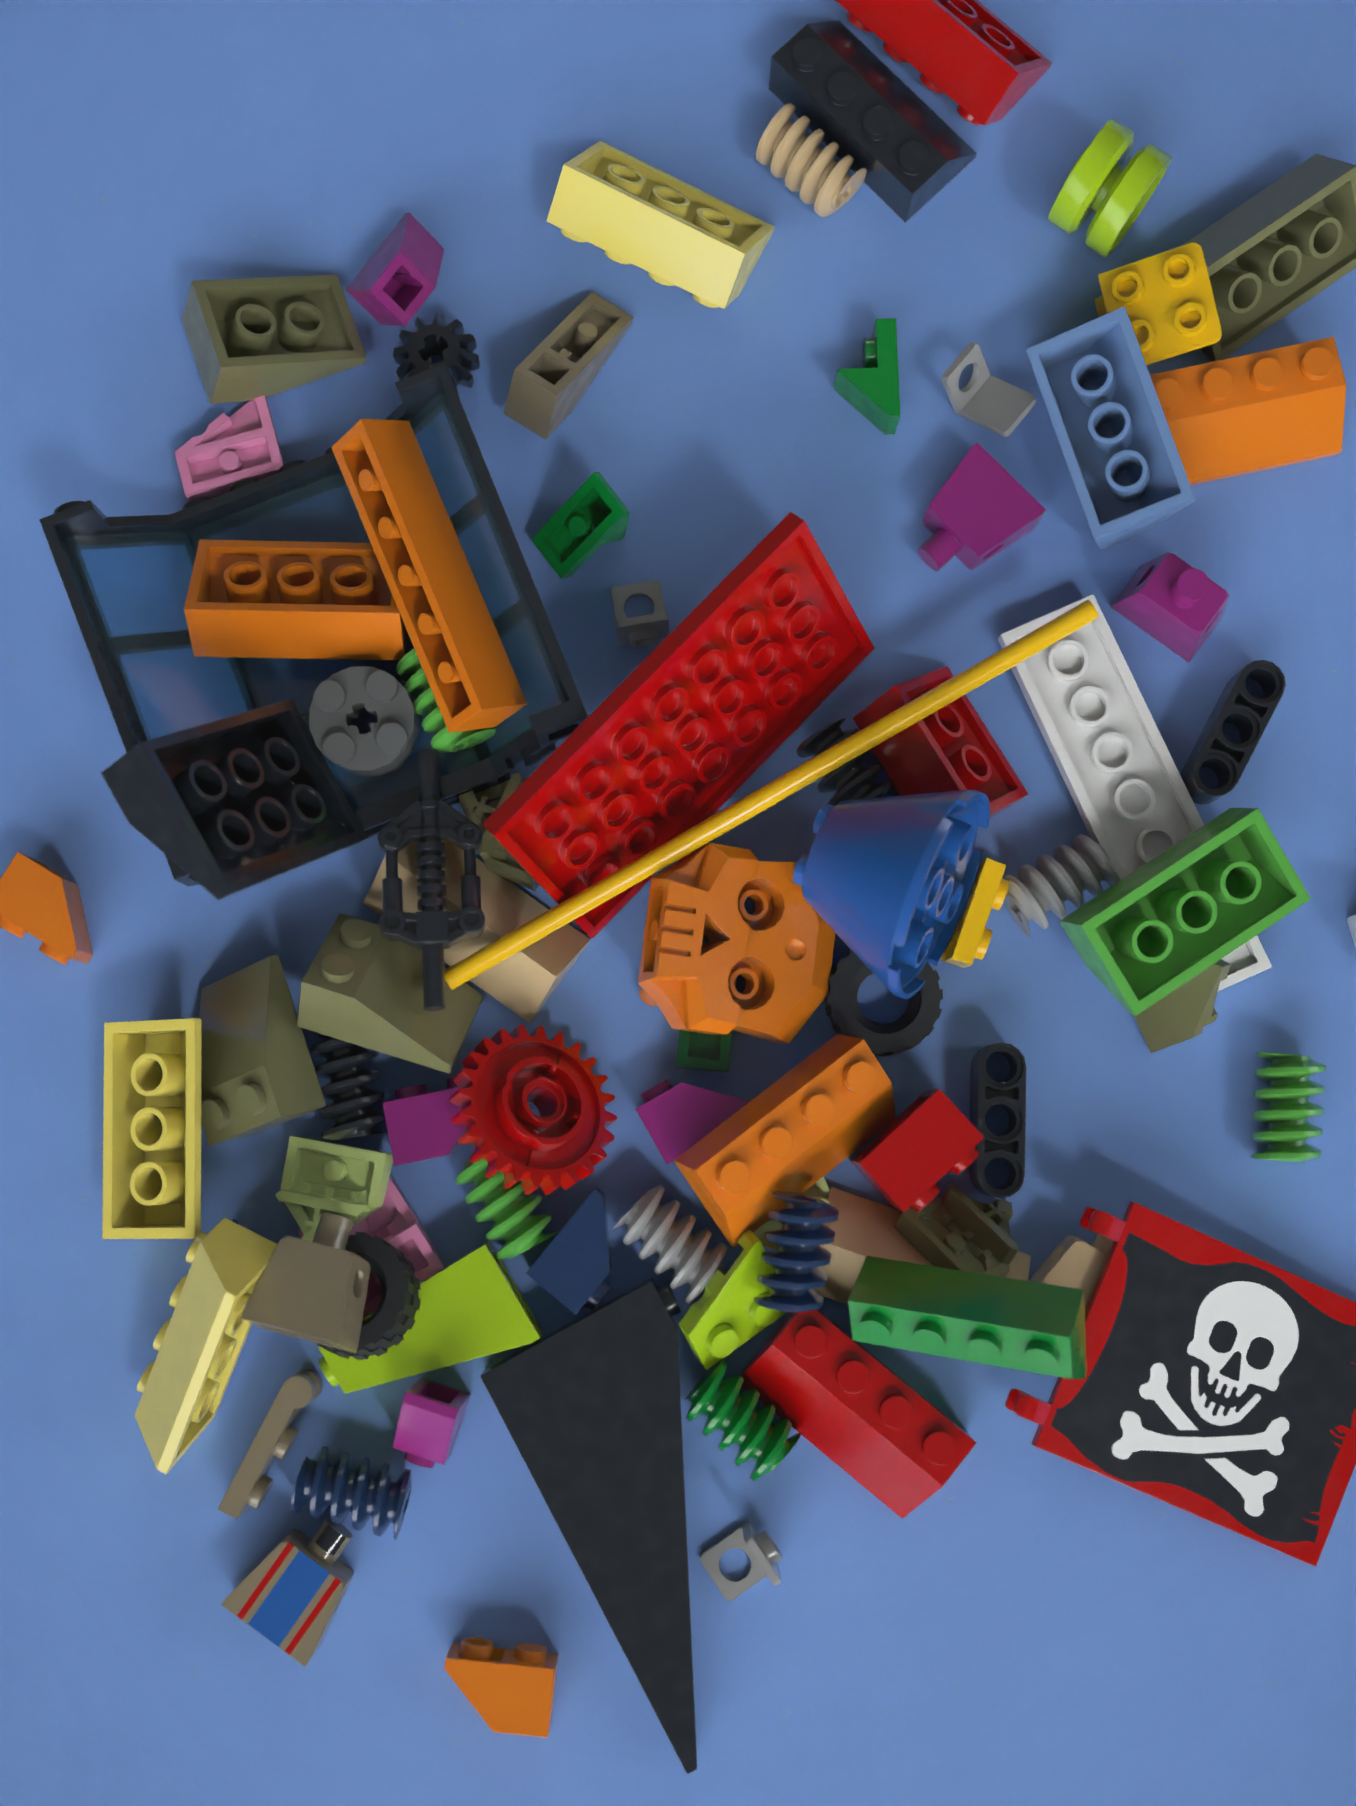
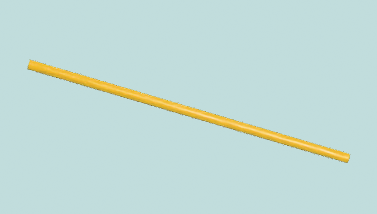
[445,600,1098,990]

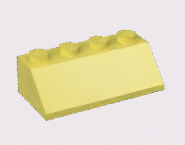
[547,141,775,309]
[102,1018,201,1239]
[134,1218,278,1474]

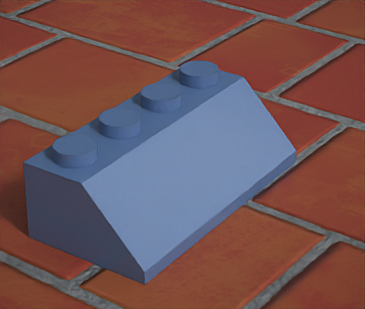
[1026,306,1196,550]

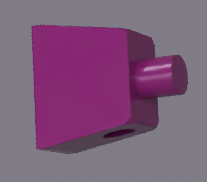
[917,443,1046,571]
[1111,552,1229,663]

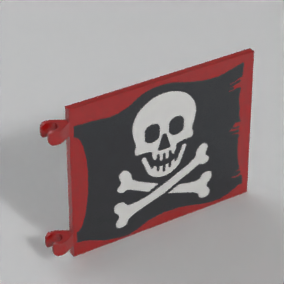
[1005,1201,1356,1567]

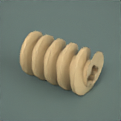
[756,103,867,218]

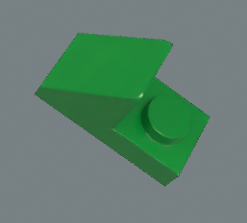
[834,318,900,435]
[531,472,630,579]

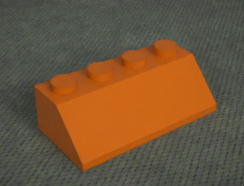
[1150,336,1347,486]
[184,539,408,660]
[674,1034,896,1248]

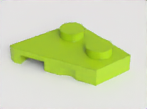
[678,1230,787,1371]

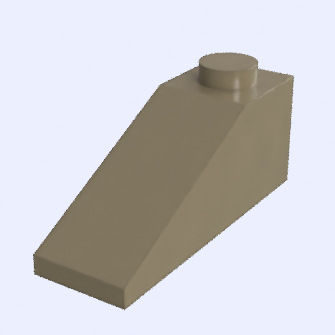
[503,292,634,440]

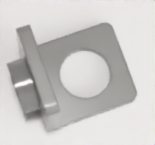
[941,342,1036,437]
[611,580,669,647]
[700,1521,783,1601]

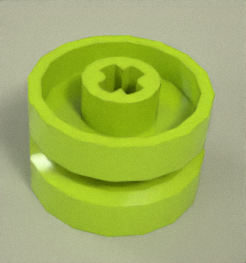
[1048,118,1172,259]

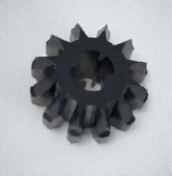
[393,312,480,396]

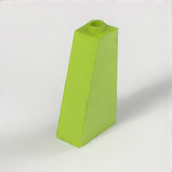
[318,1241,544,1394]

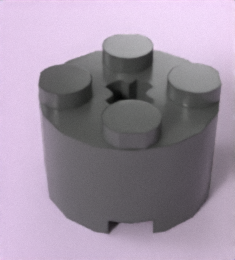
[309,666,421,776]

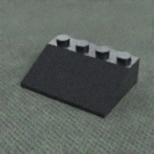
[101,699,368,900]

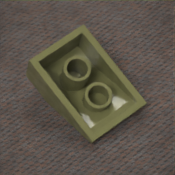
[182,275,367,404]
[297,913,483,1074]
[199,955,326,1146]

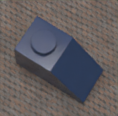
[526,1188,612,1315]

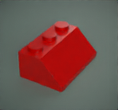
[853,666,1029,818]

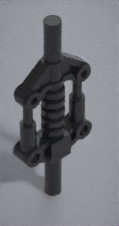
[378,749,485,1011]

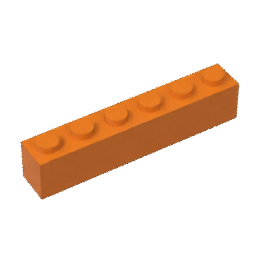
[331,419,527,733]

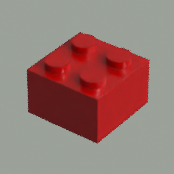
[850,1089,984,1212]

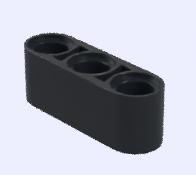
[1180,660,1286,805]
[969,1042,1026,1198]

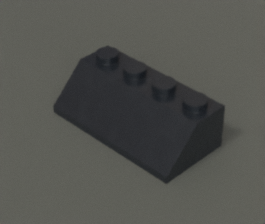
[769,20,977,223]

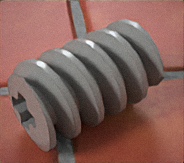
[1002,834,1120,937]
[611,1185,727,1304]

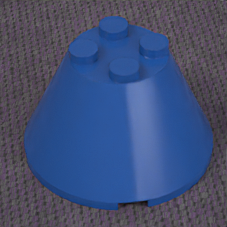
[793,789,990,999]

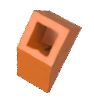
[0,852,93,965]
[444,1637,559,1738]

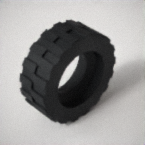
[825,950,943,1056]
[316,1232,421,1360]

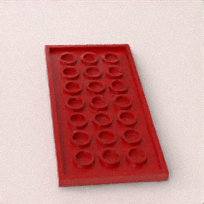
[482,512,875,939]

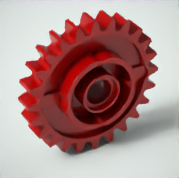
[449,1024,617,1195]

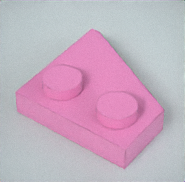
[174,395,285,501]

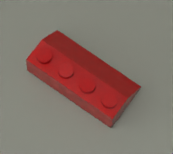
[835,0,1052,126]
[740,1309,977,1519]

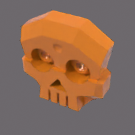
[638,843,835,1044]

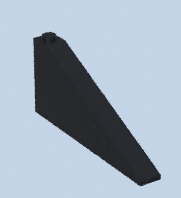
[480,1277,697,1774]

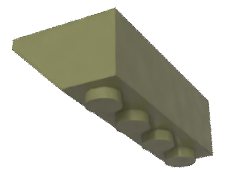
[1181,154,1356,362]

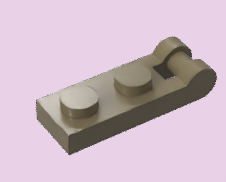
[218,1369,323,1519]

